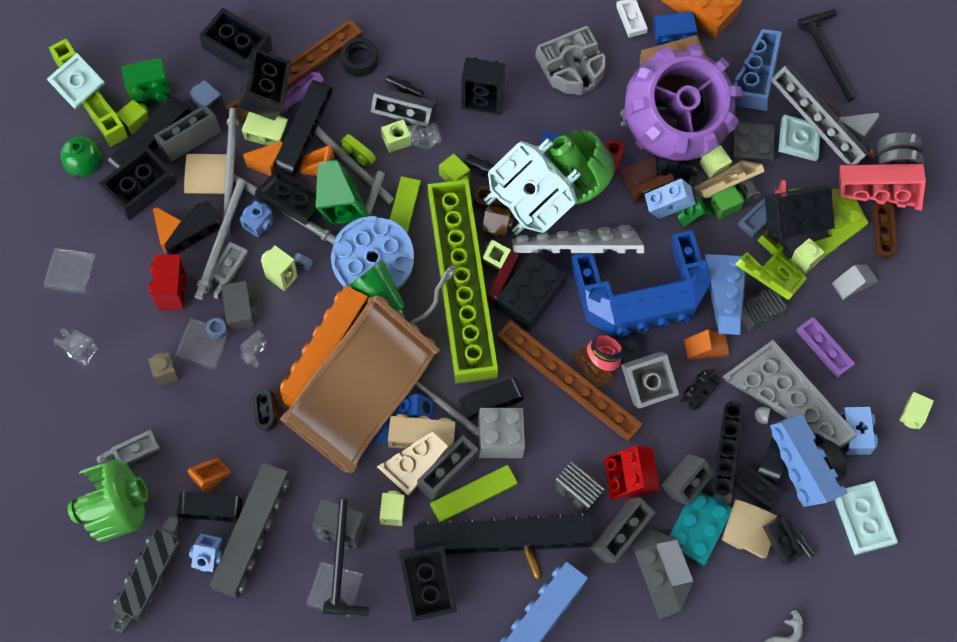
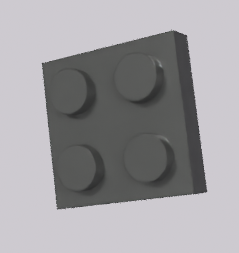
[732,122,774,163]

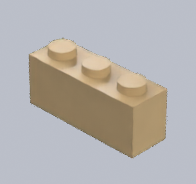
[388,414,456,449]

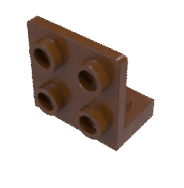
[620,157,675,204]

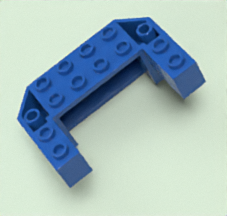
[571,230,711,337]

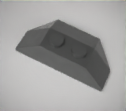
[631,528,693,620]

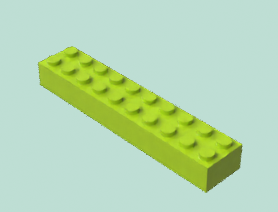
[427,179,498,384]

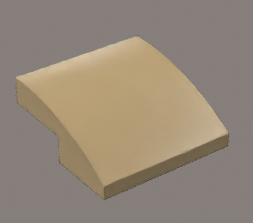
[184,154,227,194]
[722,500,777,558]

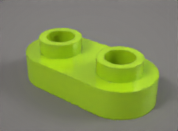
[341,134,376,167]

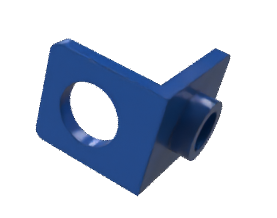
[395,394,434,420]

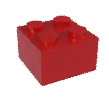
[149,255,187,310]

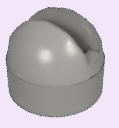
[755,407,771,425]

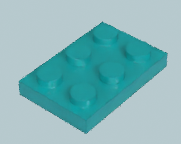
[670,492,732,567]

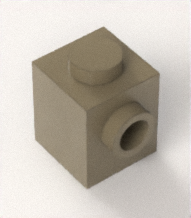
[148,352,178,387]

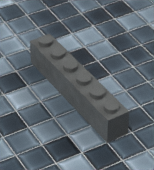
[771,65,871,165]
[210,463,291,599]

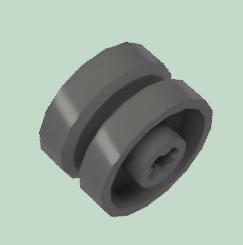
[877,132,924,165]

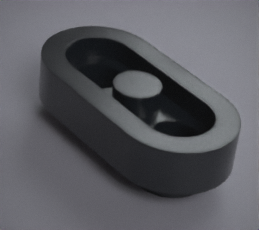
[253,388,278,431]

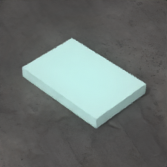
[834,481,898,555]

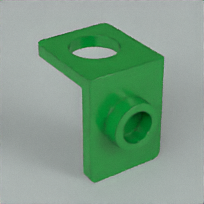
[676,195,715,227]

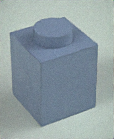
[190,80,223,113]

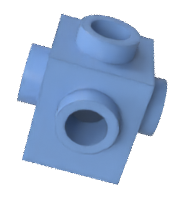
[240,201,273,238]
[189,534,224,572]

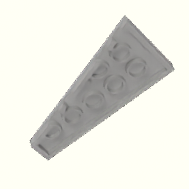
[511,225,644,253]
[723,340,857,449]

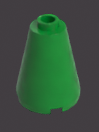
[350,260,405,314]

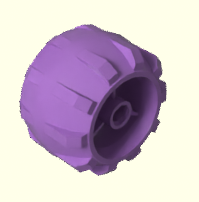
[622,43,742,161]

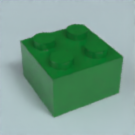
[121,58,172,106]

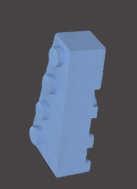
[733,29,782,111]
[705,254,747,335]
[770,413,848,507]

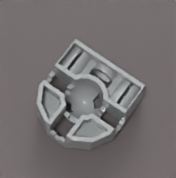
[535,26,605,96]

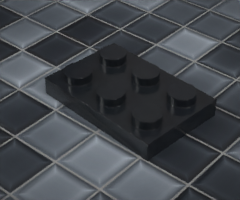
[254,169,319,225]

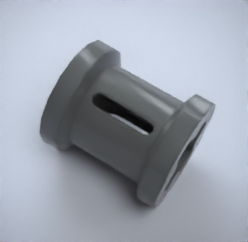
[736,177,762,204]

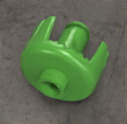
[546,130,615,205]
[67,459,148,542]

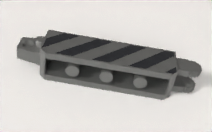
[110,516,181,634]

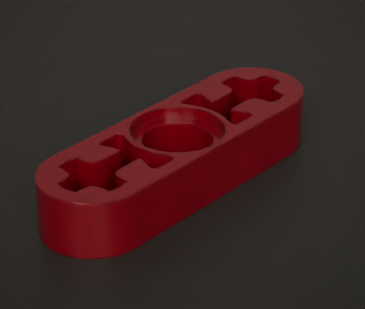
[487,250,520,306]

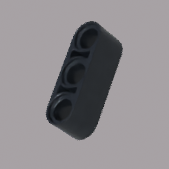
[459,378,524,420]
[757,419,785,482]
[176,492,243,522]

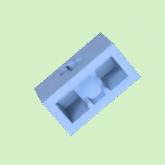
[645,179,696,219]
[840,407,878,455]

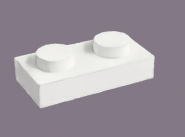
[616,0,648,38]

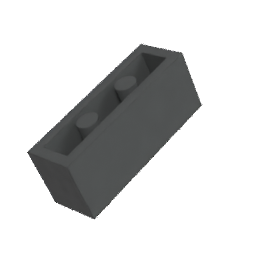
[370,87,437,127]
[154,105,221,162]
[417,435,479,502]
[590,498,655,563]

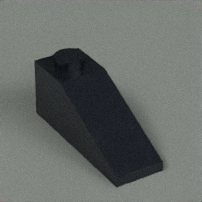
[165,200,222,255]

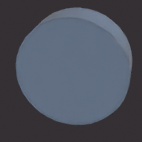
[293,253,314,270]
[206,317,228,340]

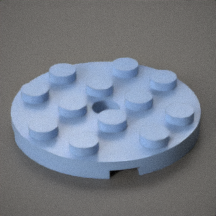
[331,216,414,290]

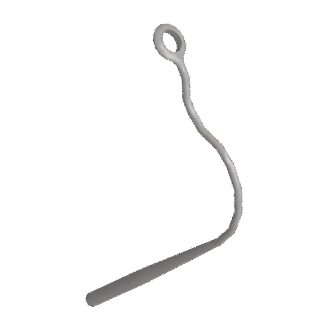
[409,265,478,438]

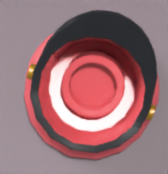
[587,334,626,371]

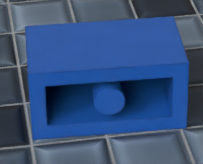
[653,12,697,46]

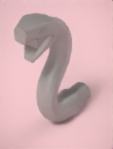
[764,610,803,642]

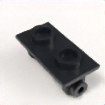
[655,158,698,186]
[680,369,720,411]

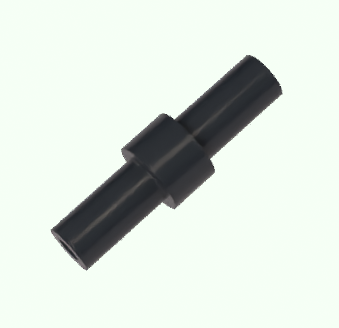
[386,75,424,98]
[786,519,816,559]

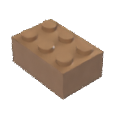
[639,35,706,90]

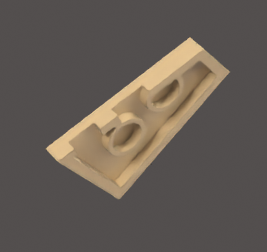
[693,160,765,198]
[377,431,451,496]

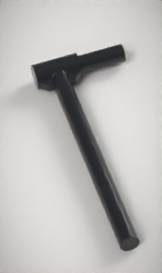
[798,9,855,102]
[323,498,369,616]

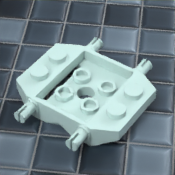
[484,138,581,235]

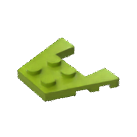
[788,189,868,261]
[736,230,807,300]

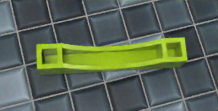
[49,39,128,147]

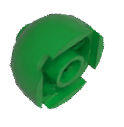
[60,136,103,177]

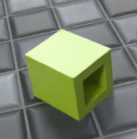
[116,99,149,136]
[439,154,470,182]

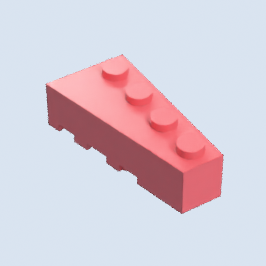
[839,164,926,211]

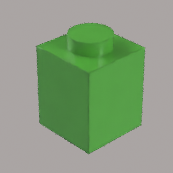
[710,185,744,220]

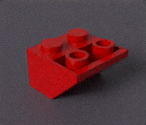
[604,445,660,500]

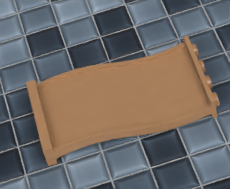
[280,296,440,473]

